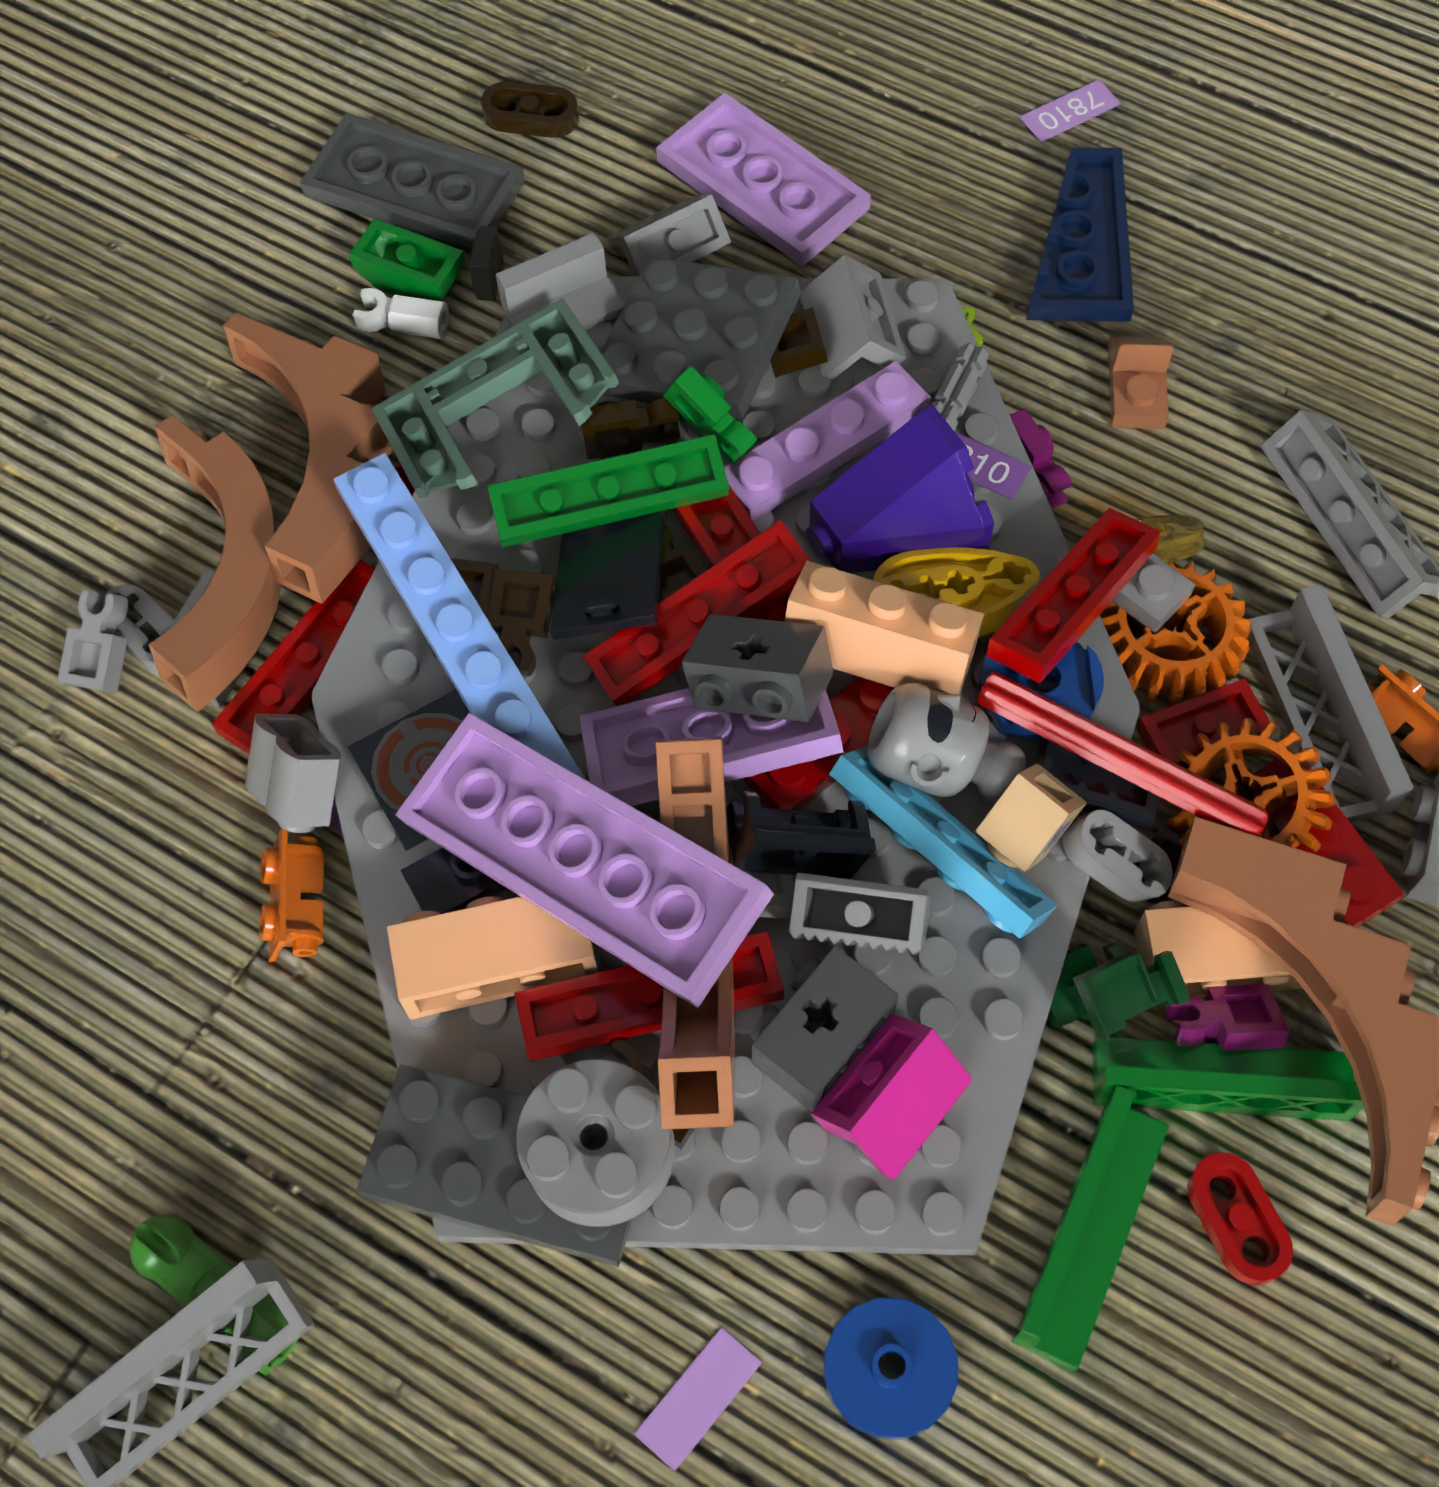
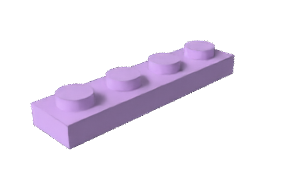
[724,361,931,521]

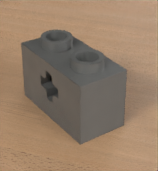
[682,614,834,723]
[750,946,898,1111]

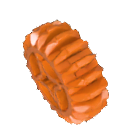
[1100,556,1251,706]
[1164,718,1335,852]

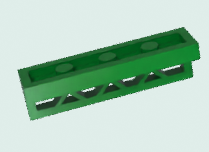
[487,434,729,548]
[1092,1036,1364,1121]
[1011,1085,1169,1372]

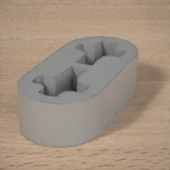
[101,584,174,675]
[1062,810,1173,902]

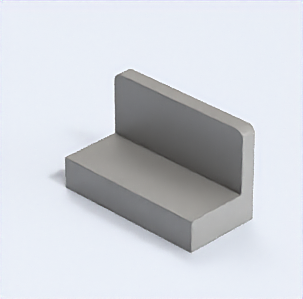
[607,194,732,276]
[496,233,624,331]
[800,254,906,380]

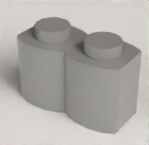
[245,714,341,833]

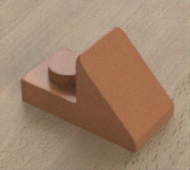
[1108,335,1174,429]

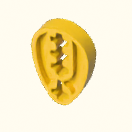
[873,547,1040,638]

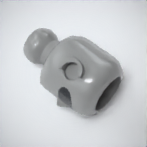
[867,683,1026,799]

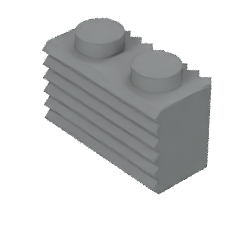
[789,873,932,955]

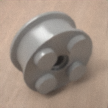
[516,1059,675,1227]

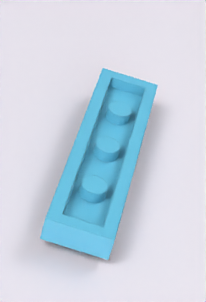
[829,746,1058,939]

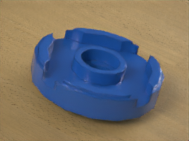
[824,1298,958,1440]

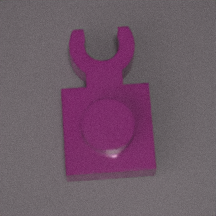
[1010,408,1072,509]
[1164,984,1289,1051]

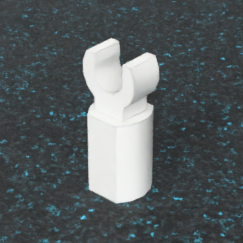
[353,288,449,340]

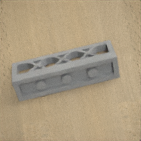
[1260,410,1439,618]
[1247,584,1414,823]
[27,1257,315,1487]

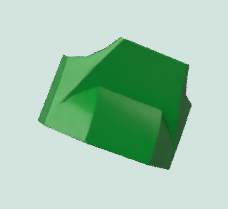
[349,218,465,301]

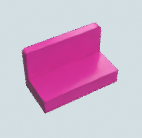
[811,1014,971,1179]

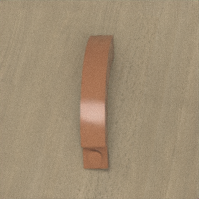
[148,415,282,712]
[656,736,735,1130]

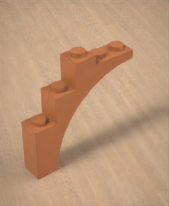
[223,312,393,604]
[1168,817,1439,1226]

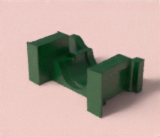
[1047,942,1192,1042]

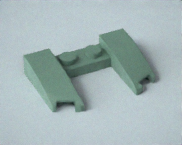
[371,298,619,498]

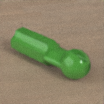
[130,1215,299,1375]

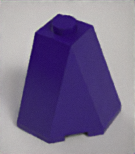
[806,404,994,573]

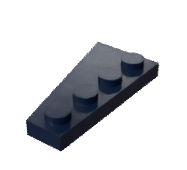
[1026,148,1134,322]

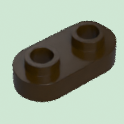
[481,81,579,138]

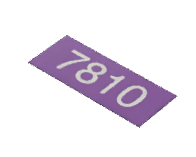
[954,431,1032,500]

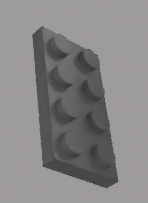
[300,112,525,251]
[356,1064,633,1267]

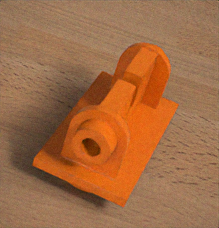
[1367,664,1439,775]
[259,828,324,962]

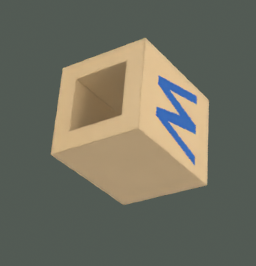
[975,763,1087,872]

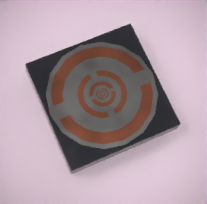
[347,690,470,851]

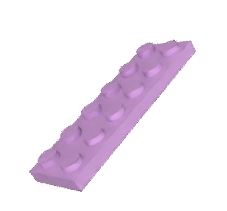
[395,713,774,1008]

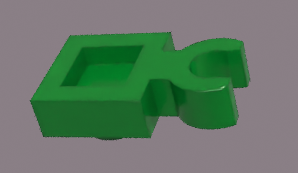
[663,366,757,463]

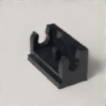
[727,791,876,879]

